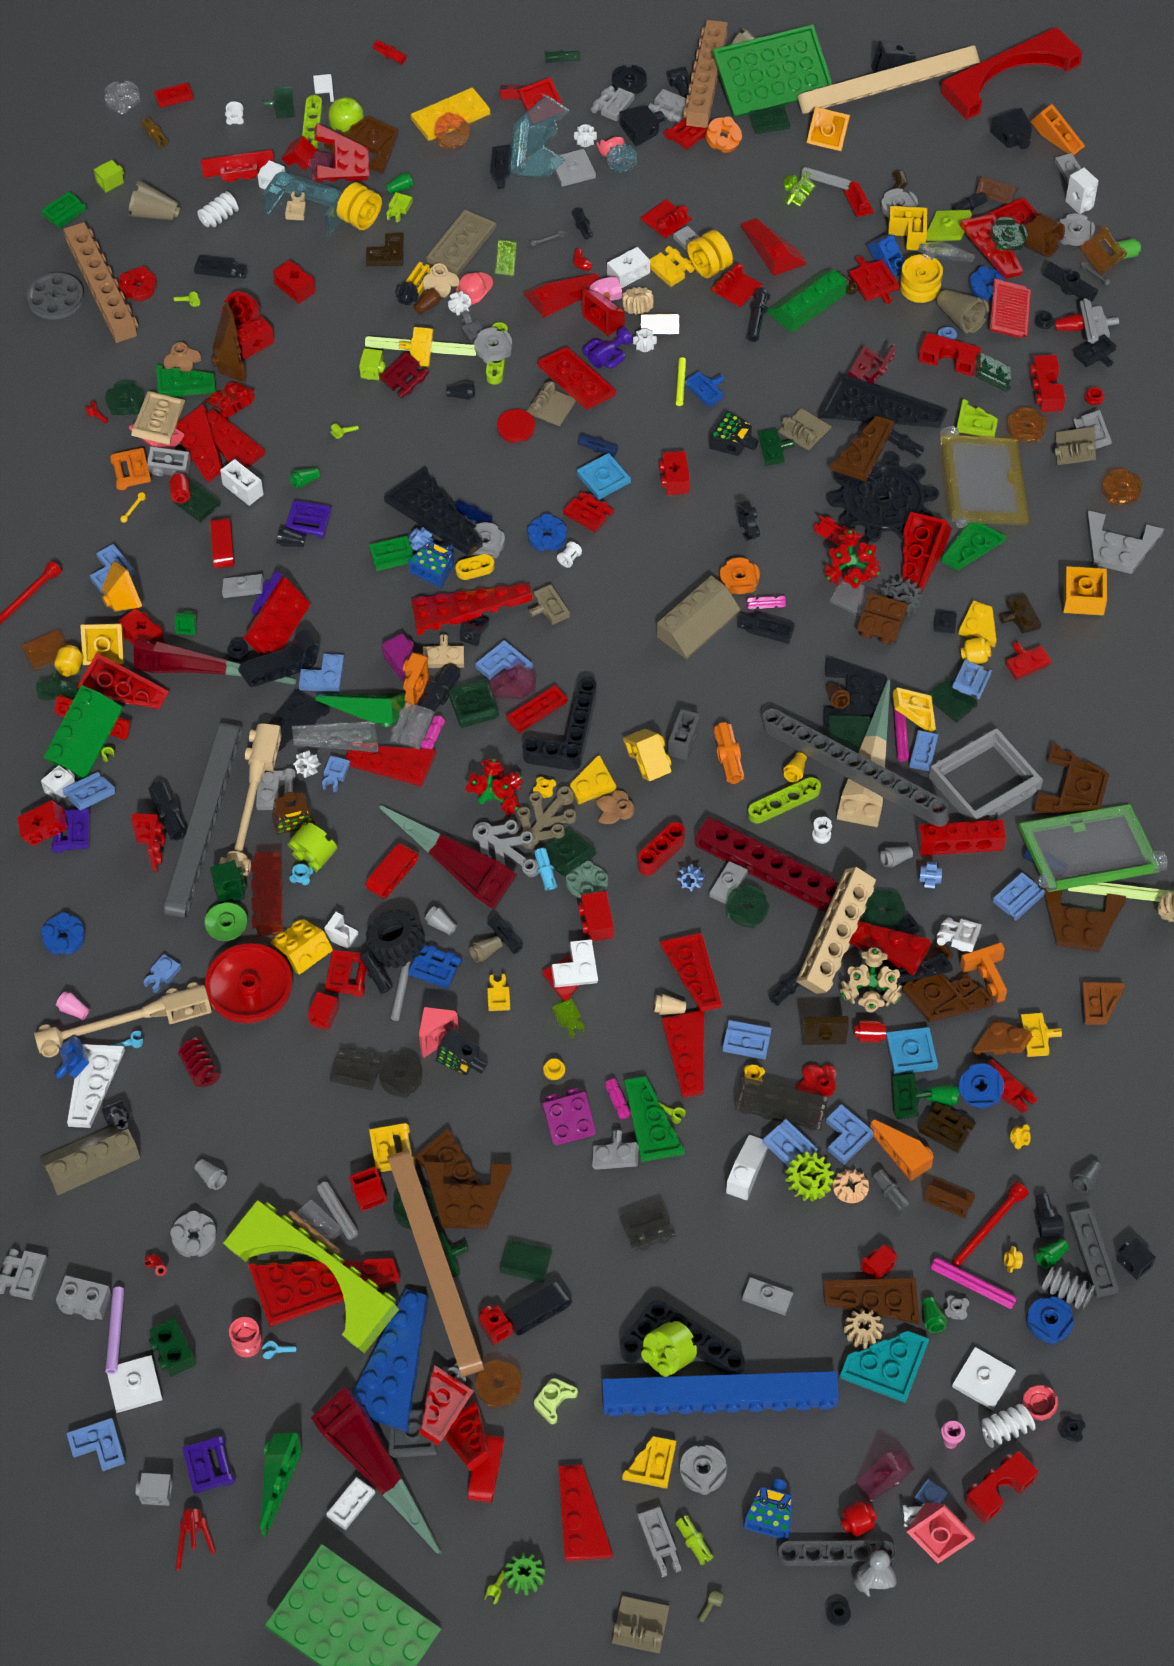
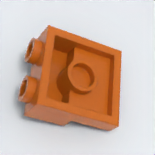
[403,653,429,712]

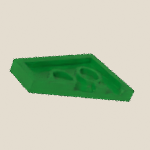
[156,365,216,397]
[941,519,1007,571]

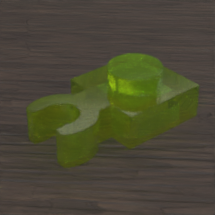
[552,999,585,1039]

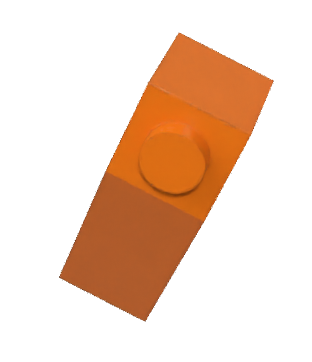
[1030,104,1085,156]
[870,1119,934,1181]

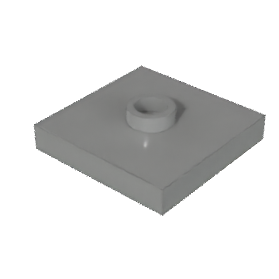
[550,149,596,187]

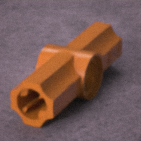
[714,722,744,784]

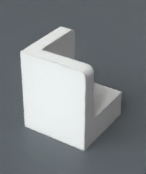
[313,74,334,102]
[325,912,358,949]

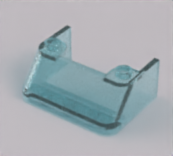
[510,95,569,178]
[262,172,344,237]

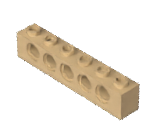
[796,867,876,994]

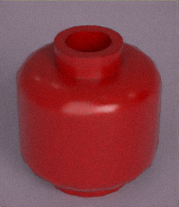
[840,1500,877,1537]

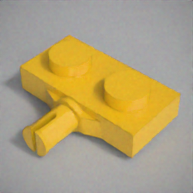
[399,327,434,368]
[1020,1013,1062,1057]

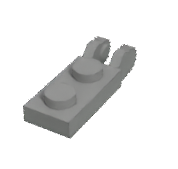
[637,1506,681,1577]

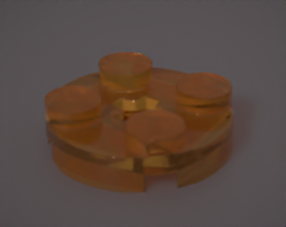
[433,112,470,150]
[1007,408,1047,442]
[1102,469,1142,505]
[475,1360,522,1409]

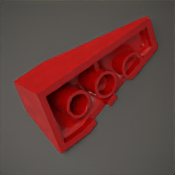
[523,273,601,318]
[903,512,952,593]
[77,653,169,709]

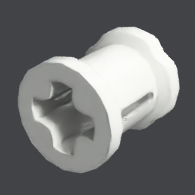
[557,541,582,568]
[812,817,832,844]
[901,1504,924,1527]

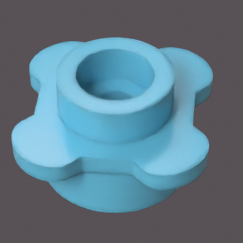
[289,864,313,885]

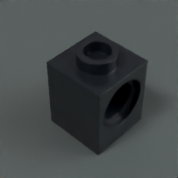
[1117,1238,1156,1280]

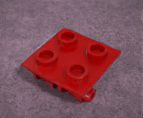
[640,199,692,239]
[711,263,763,308]
[204,382,255,419]

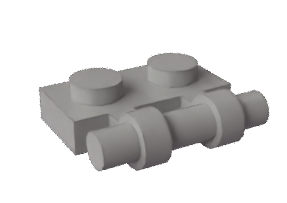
[590,86,635,121]
[648,89,688,122]
[0,1249,47,1300]

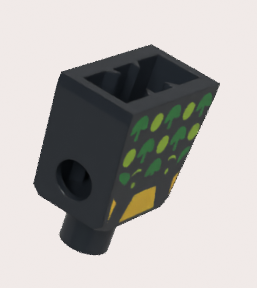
[709,411,759,456]
[436,1028,488,1075]

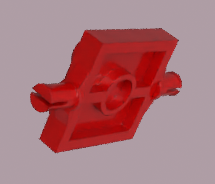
[849,256,899,304]

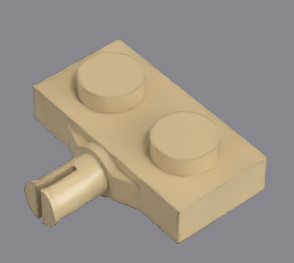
[423,634,464,668]

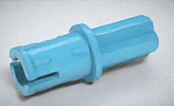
[534,848,558,891]

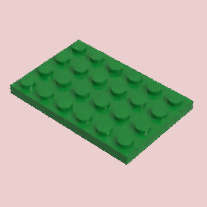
[712,25,833,118]
[264,1544,441,1666]

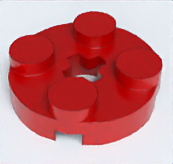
[119,266,157,301]

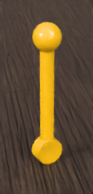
[120,493,146,523]

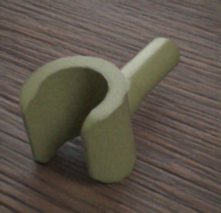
[698,1591,724,1623]

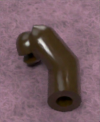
[892,170,908,189]
[838,271,858,295]

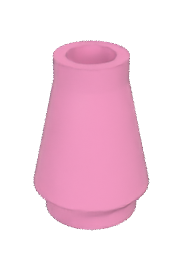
[56,991,90,1020]
[941,1421,965,1449]

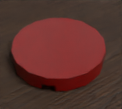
[497,409,535,443]

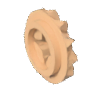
[833,1169,869,1203]

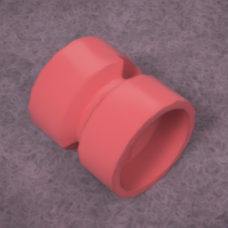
[229,1317,262,1358]

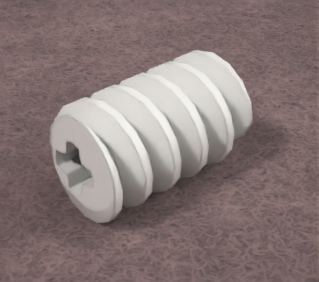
[197,191,239,228]
[981,1404,1035,1448]

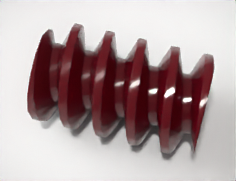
[178,1037,220,1087]

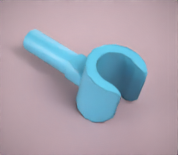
[112,1031,143,1048]
[262,1341,296,1359]

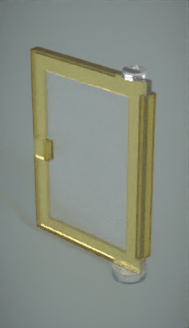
[940,427,1030,528]

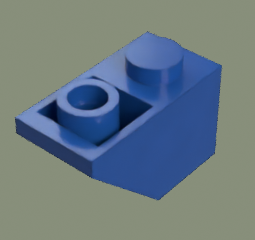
[867,234,905,276]

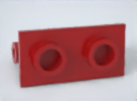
[844,181,874,217]
[813,515,850,547]

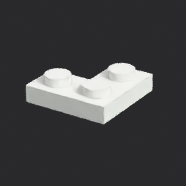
[551,940,598,988]

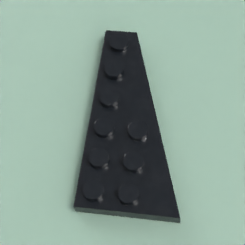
[384,467,483,556]

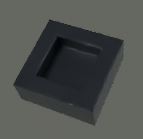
[935,611,957,634]

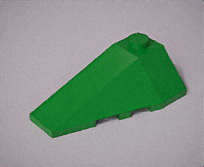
[315,692,406,727]
[260,1433,302,1538]

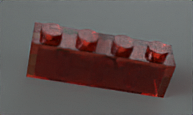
[251,851,283,936]

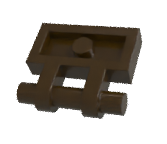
[919,1102,976,1153]

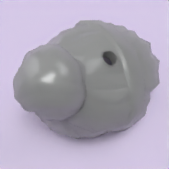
[854,1550,897,1597]

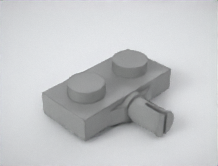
[1092,306,1119,339]
[592,1130,639,1170]

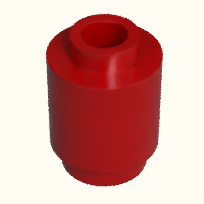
[169,473,190,503]
[854,1020,886,1043]

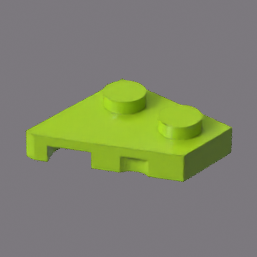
[956,399,998,438]

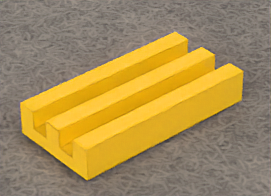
[405,262,431,297]

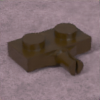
[1000,594,1042,634]

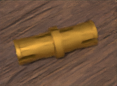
[141,117,168,148]

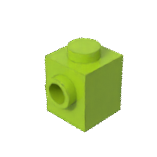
[94,160,124,193]
[359,348,385,380]

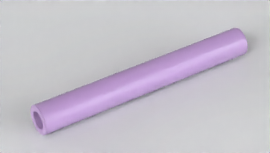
[105,1287,124,1374]

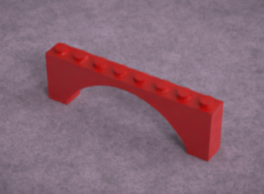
[941,27,1083,120]

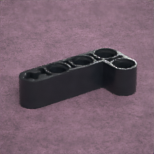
[238,630,320,687]

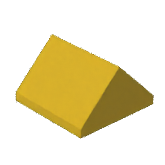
[81,624,125,665]

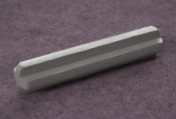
[801,167,852,190]
[1080,298,1099,344]
[317,1181,358,1240]

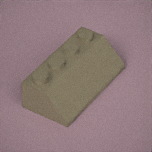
[657,576,740,659]
[40,1125,140,1196]

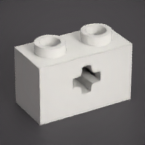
[1066,168,1098,214]
[607,247,650,288]
[220,459,264,506]

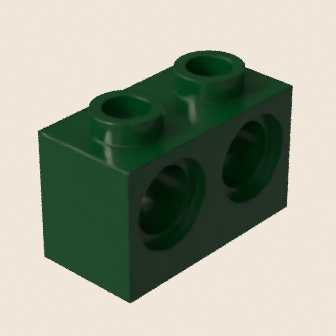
[210,860,247,904]
[148,1318,196,1377]

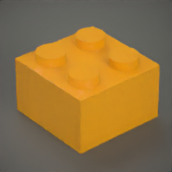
[1063,566,1107,615]

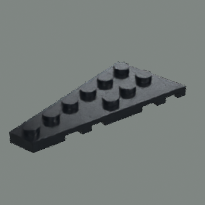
[819,373,948,428]

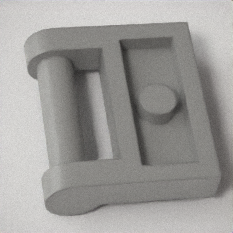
[256,768,296,810]

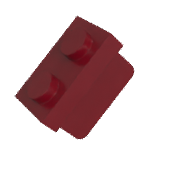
[846,344,896,384]

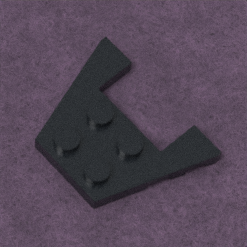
[824,658,887,728]
[866,914,953,984]

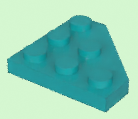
[840,1331,929,1403]

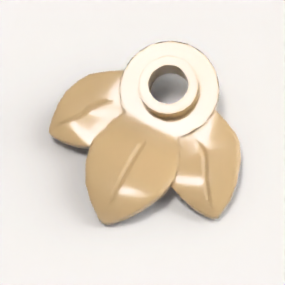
[423,263,459,298]

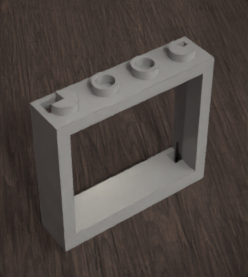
[929,728,1043,822]

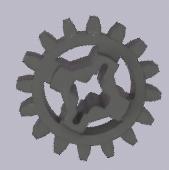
[879,578,923,617]

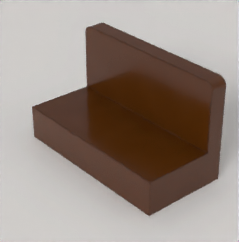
[976,176,1019,204]
[924,1178,975,1219]

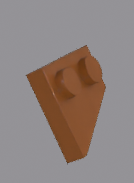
[1082,982,1125,1025]
[973,1020,1033,1057]

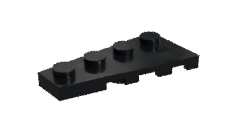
[249,690,330,752]

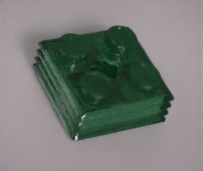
[449,679,499,728]

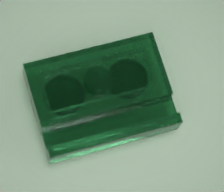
[749,105,790,134]
[976,352,1011,392]
[173,481,220,522]
[928,678,978,723]
[500,1240,552,1283]

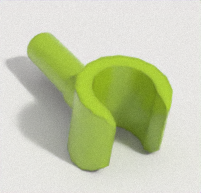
[174,292,200,307]
[330,423,358,439]
[101,747,115,762]
[659,1102,686,1124]
[484,1570,506,1604]

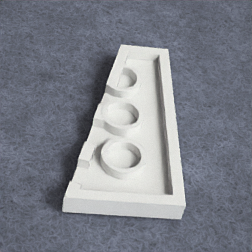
[67,1044,125,1128]

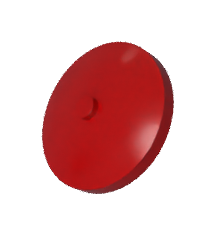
[205,943,293,1023]

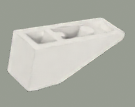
[726,1135,768,1200]

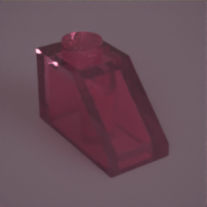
[490,664,536,699]
[856,1450,915,1501]

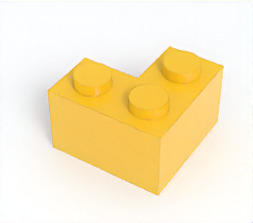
[888,206,927,251]
[623,729,672,781]

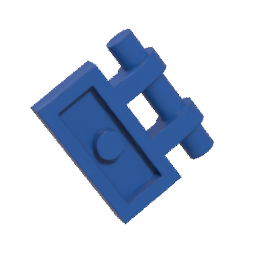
[408,944,463,989]

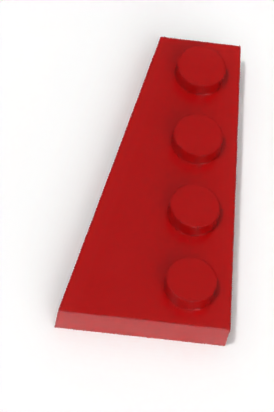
[959,214,1023,279]
[176,404,223,483]
[207,408,265,468]
[849,921,931,975]
[660,933,722,1012]
[662,1011,704,1098]

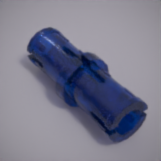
[454,499,493,523]

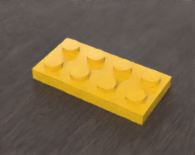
[411,87,491,141]

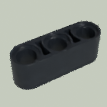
[504,1282,572,1336]

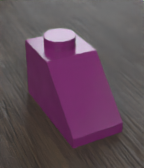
[382,633,415,684]

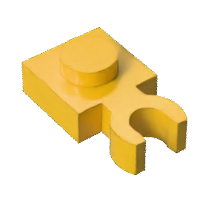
[487,974,510,1011]

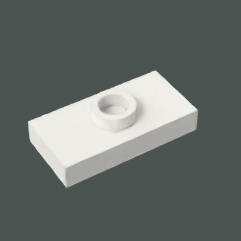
[326,1477,375,1530]

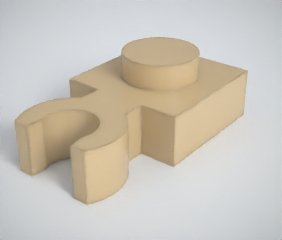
[285,192,306,220]

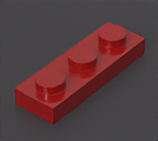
[506,685,568,734]

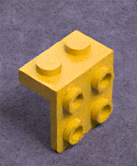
[270,919,333,975]

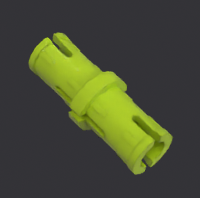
[675,1516,713,1565]

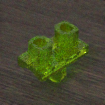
[783,172,816,206]
[495,240,517,276]

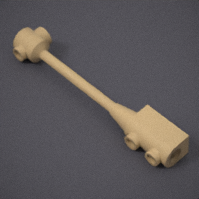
[219,724,282,876]
[34,982,212,1057]

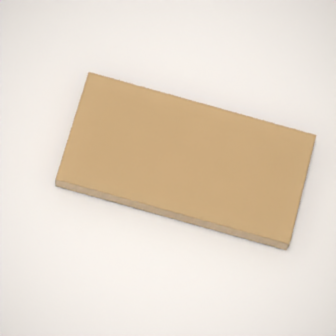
[131,391,185,445]

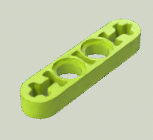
[302,95,323,149]
[486,322,508,385]
[748,777,821,824]

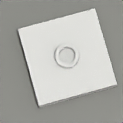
[952,1347,1016,1410]
[107,1355,163,1413]

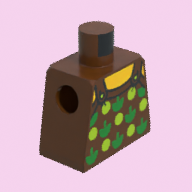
[272,792,315,835]

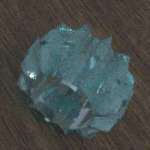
[607,143,637,174]

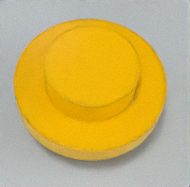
[543,1059,565,1080]

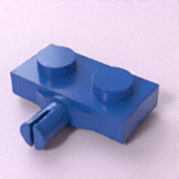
[685,371,724,408]
[54,1035,90,1079]

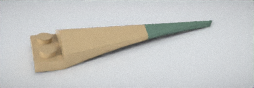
[837,680,890,827]

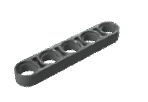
[778,1540,896,1566]

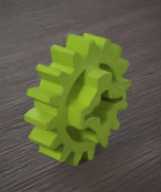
[785,1152,834,1202]

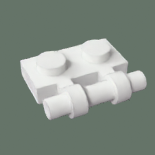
[937,918,982,952]

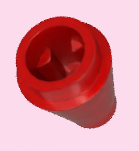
[1056,313,1083,332]

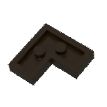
[366,233,404,267]

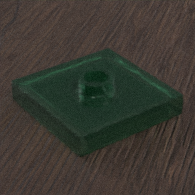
[828,716,870,753]
[543,829,597,877]

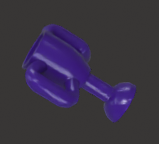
[582,328,633,369]

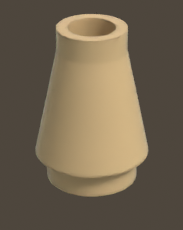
[653,994,686,1015]

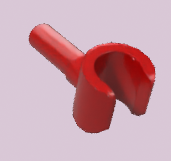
[85,401,108,424]

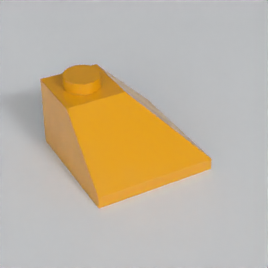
[806,107,850,151]
[102,561,142,611]

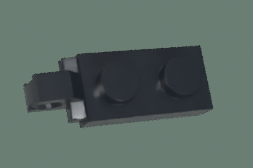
[490,145,512,189]
[194,255,248,278]
[738,613,795,644]

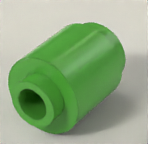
[1112,238,1141,260]

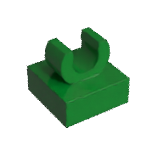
[175,611,197,636]

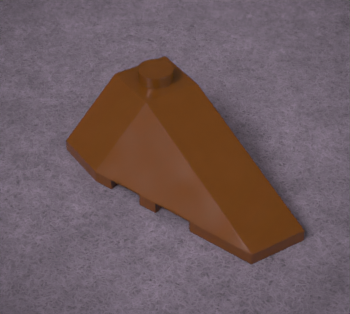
[211,303,246,382]

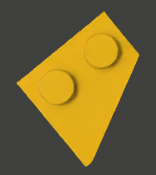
[958,600,997,648]
[893,688,936,733]
[570,755,616,805]
[622,1436,676,1489]

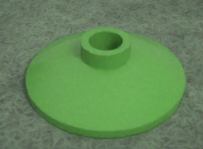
[204,903,248,941]

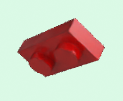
[154,82,194,108]

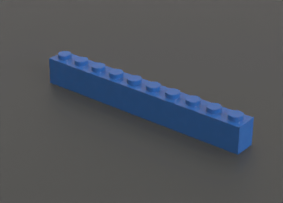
[603,1371,839,1417]

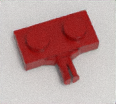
[1005,642,1052,680]

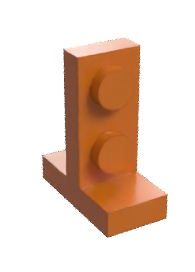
[960,942,1007,1003]

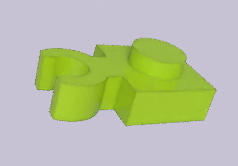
[387,192,413,223]

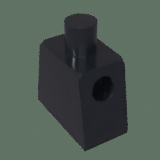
[871,41,916,73]
[619,105,665,147]
[990,107,1032,149]

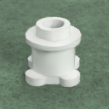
[225,101,244,125]

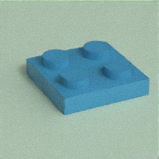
[577,453,631,500]
[886,1027,938,1075]

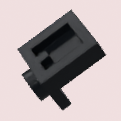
[460,617,489,646]

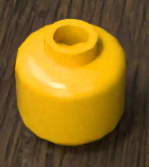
[961,637,991,664]
[54,645,83,677]

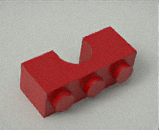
[919,333,981,377]
[1029,355,1066,412]
[965,1451,1039,1524]

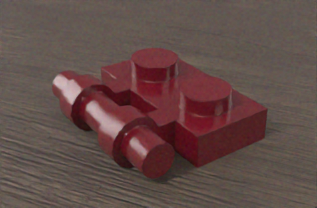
[379,352,429,399]

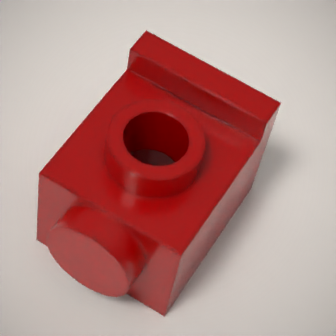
[861,1245,898,1279]
[478,1305,513,1346]

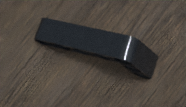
[522,677,597,770]
[621,1300,745,1375]

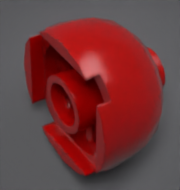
[221,291,260,330]

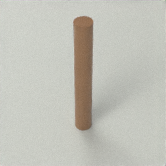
[286,1211,342,1257]

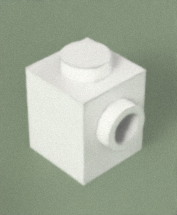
[258,160,286,194]
[41,765,75,803]

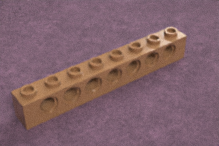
[683,20,728,128]
[63,222,138,343]

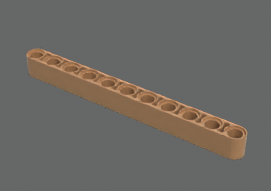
[387,1149,484,1378]

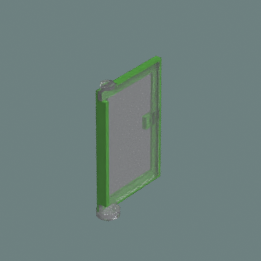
[1019,804,1167,892]

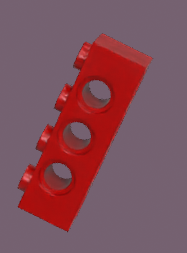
[917,820,1006,856]

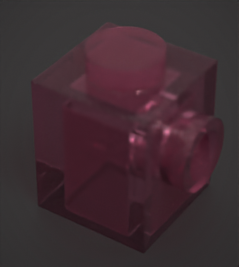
[309,152,333,182]

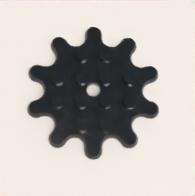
[827,453,939,542]

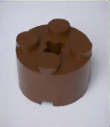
[1024,213,1065,257]

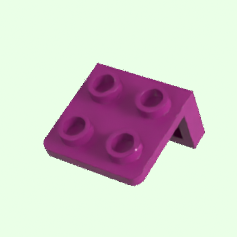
[539,1087,596,1145]

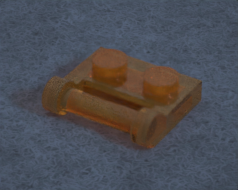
[1080,227,1127,275]

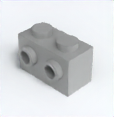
[147,446,191,478]
[56,1275,112,1320]

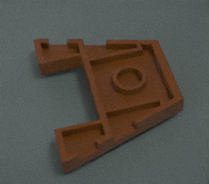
[324,116,399,174]
[1034,743,1109,813]
[1043,884,1126,952]
[902,944,994,1023]
[424,1162,512,1229]

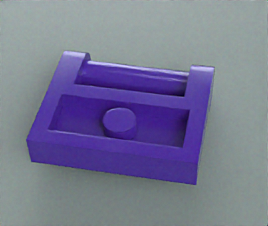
[285,500,332,539]
[51,809,90,853]
[182,1437,236,1494]

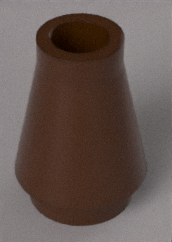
[414,288,441,315]
[826,684,850,709]

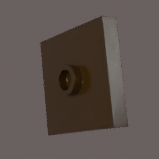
[802,1016,849,1045]

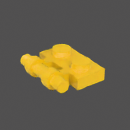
[649,246,695,287]

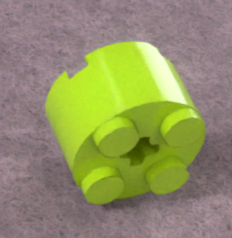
[288,822,338,872]
[641,1321,697,1377]

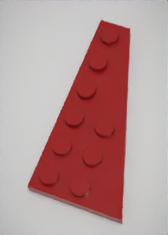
[411,583,532,636]
[248,1258,401,1327]

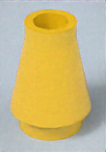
[783,752,807,782]

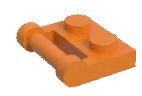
[110,448,151,490]

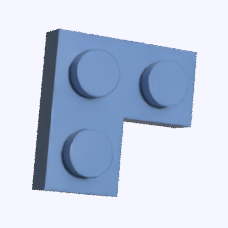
[90,544,135,593]
[475,640,533,680]
[299,654,344,693]
[826,1104,875,1165]
[66,1418,126,1471]

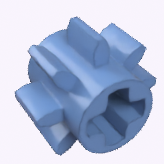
[409,527,433,552]
[919,862,942,889]
[677,863,705,892]

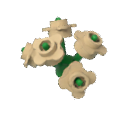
[840,948,902,1012]

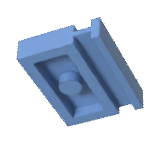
[952,659,992,699]
[63,772,115,811]
[993,873,1045,921]
[723,1020,772,1060]
[763,1119,818,1170]

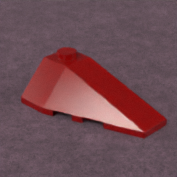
[740,218,806,276]

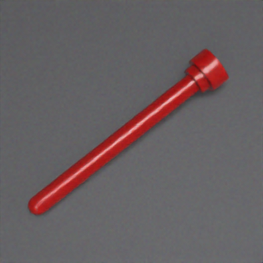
[0,561,62,625]
[953,1182,1029,1266]

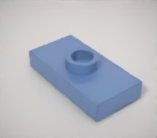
[910,730,939,772]

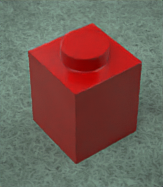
[307,992,339,1030]

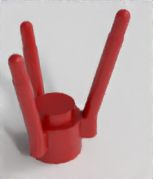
[176,1509,215,1571]

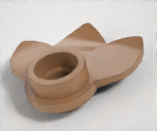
[164,342,201,372]
[596,790,635,824]

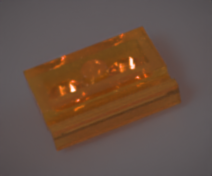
[21,630,67,671]

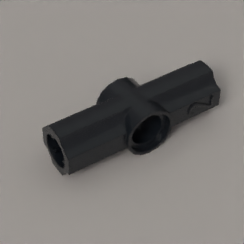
[1043,262,1098,302]
[414,665,461,721]
[148,781,187,841]

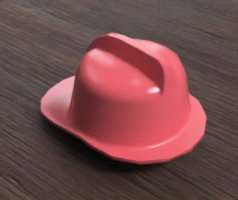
[456,272,493,304]

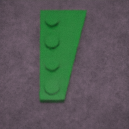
[624,1076,685,1162]

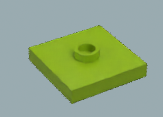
[926,210,972,241]

